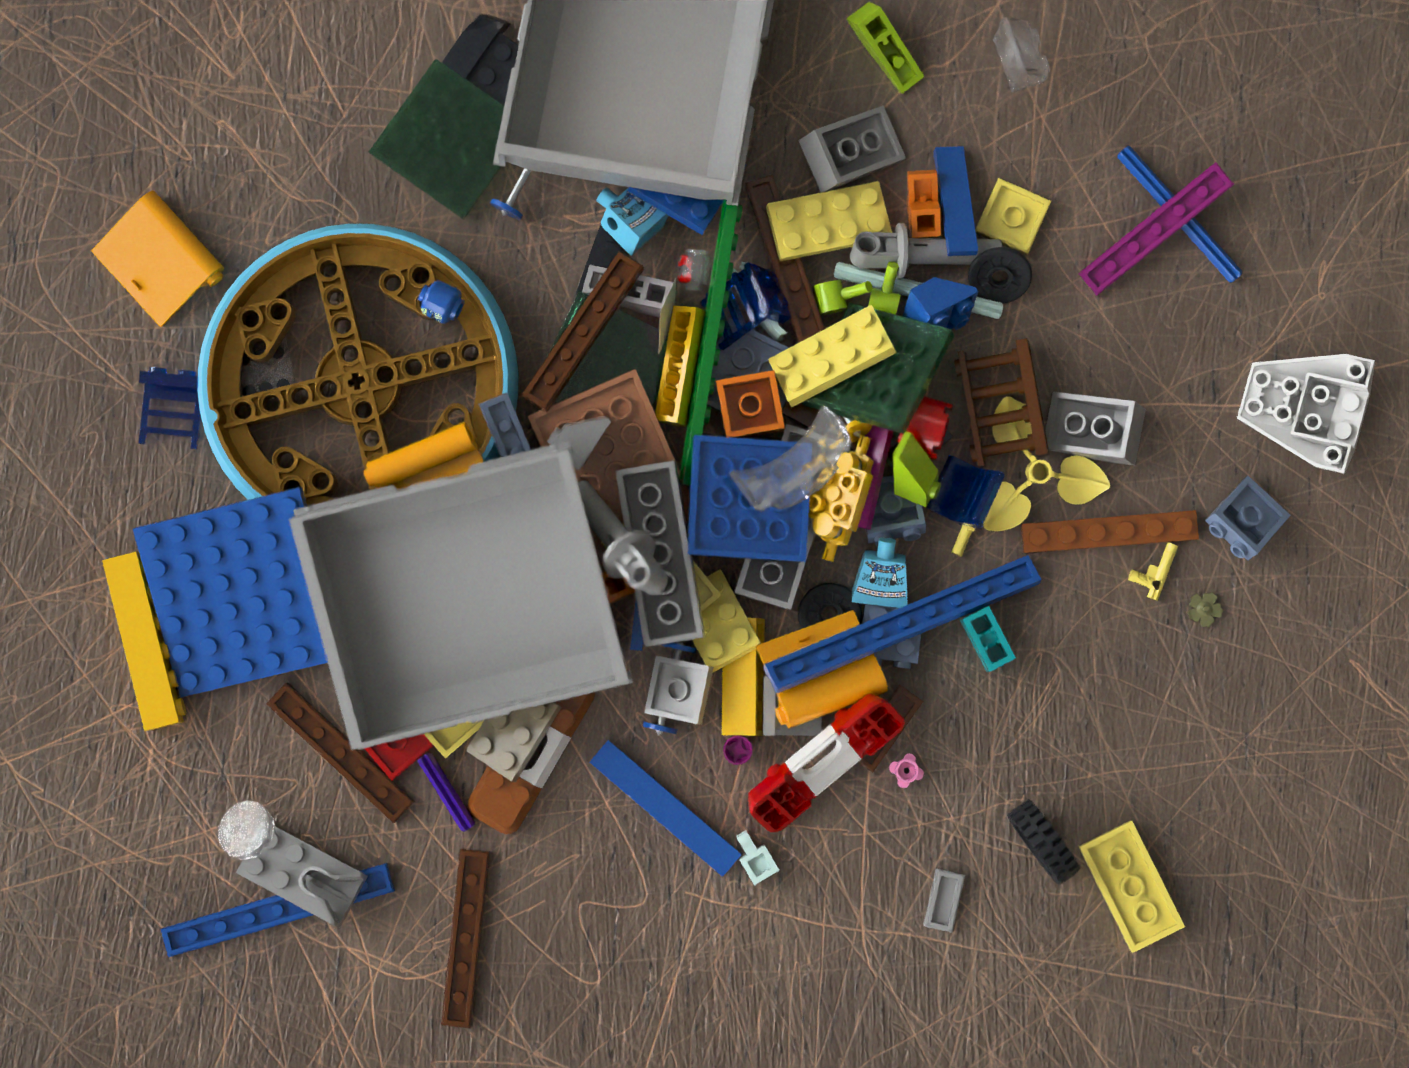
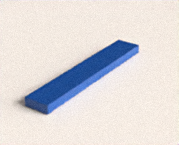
[590,740,742,877]

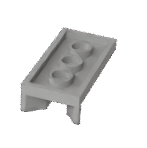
[236,821,368,928]

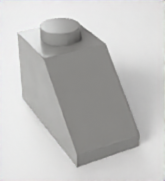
[547,416,611,471]

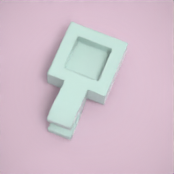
[736,830,779,885]

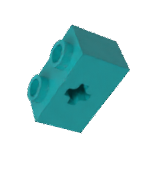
[960,606,1016,672]

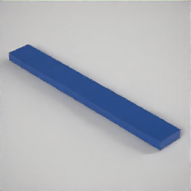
[161,863,395,957]

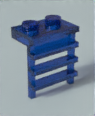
[700,262,792,350]
[138,367,202,449]
[925,455,1005,529]

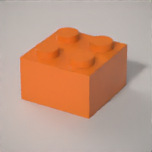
[716,370,785,438]

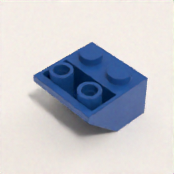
[902,277,978,345]

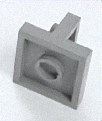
[644,656,714,725]

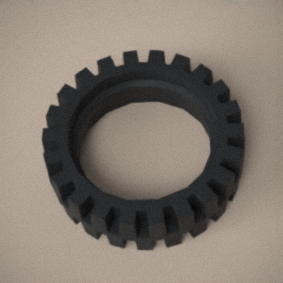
[1007,799,1081,885]

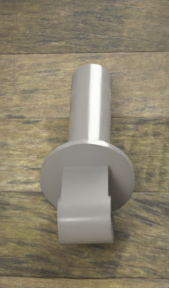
[850,223,1002,279]
[578,481,667,594]

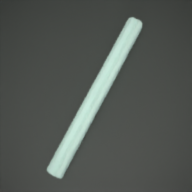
[834,262,1003,319]

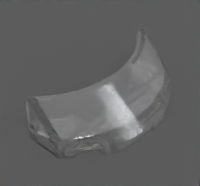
[729,405,852,511]

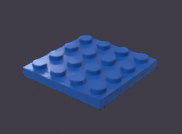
[688,435,812,562]

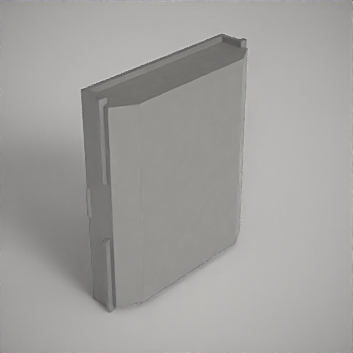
[493,0,774,206]
[289,440,633,750]

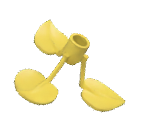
[981,396,1110,531]

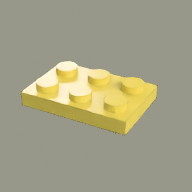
[693,569,761,673]

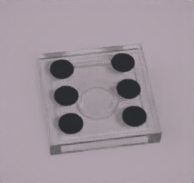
[240,338,298,406]

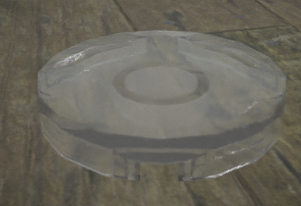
[218,801,274,860]

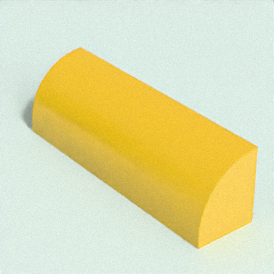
[655,306,705,427]
[722,618,765,736]

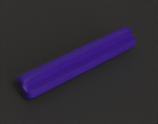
[418,753,475,832]

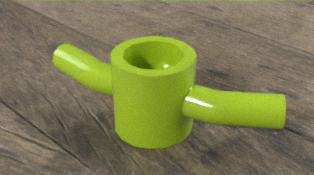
[868,262,901,327]
[813,280,873,315]

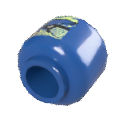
[418,280,464,324]

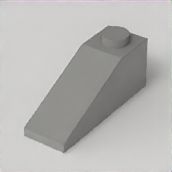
[582,265,678,317]

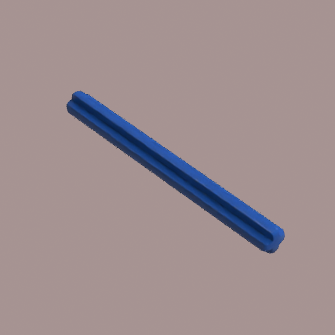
[1118,146,1242,283]

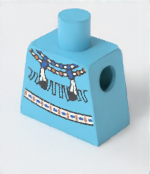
[596,188,669,256]
[852,538,908,608]

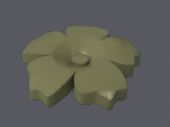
[1187,592,1223,627]

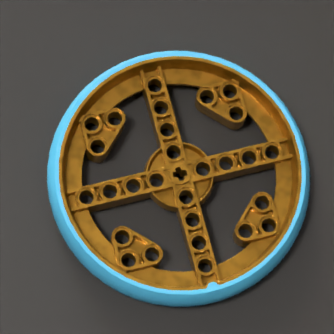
[198,224,519,506]

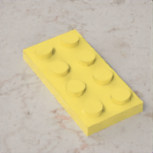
[766,181,892,262]
[768,304,896,407]
[1078,820,1185,953]

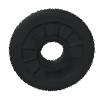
[968,247,1032,304]
[798,583,862,629]

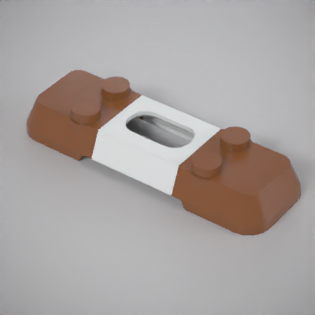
[468,692,595,834]

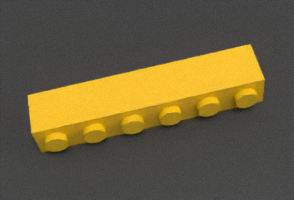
[102,552,186,731]

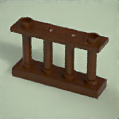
[954,338,1050,468]

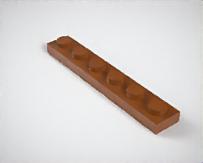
[1021,510,1199,553]

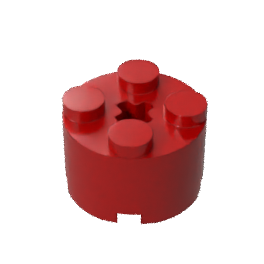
[898,395,953,461]

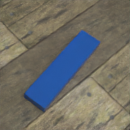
[933,146,978,256]

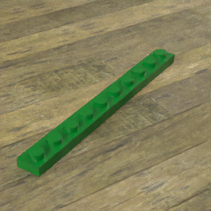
[679,197,743,487]

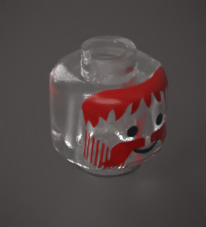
[677,249,714,291]

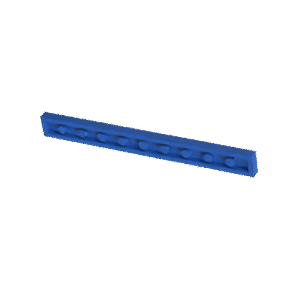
[764,555,1042,694]

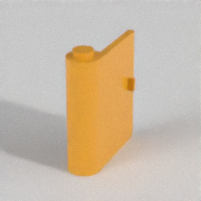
[91,191,224,327]
[364,422,484,489]
[756,610,888,728]

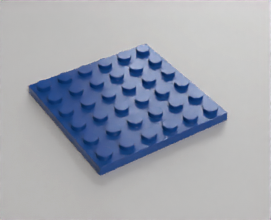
[133,486,328,697]

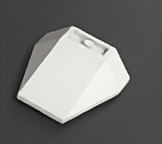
[1237,354,1375,474]

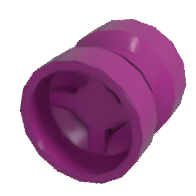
[723,735,752,765]

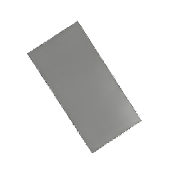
[923,868,965,933]

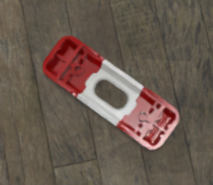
[748,693,905,832]

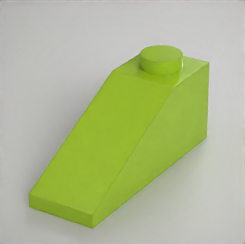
[846,2,925,94]
[893,431,941,507]

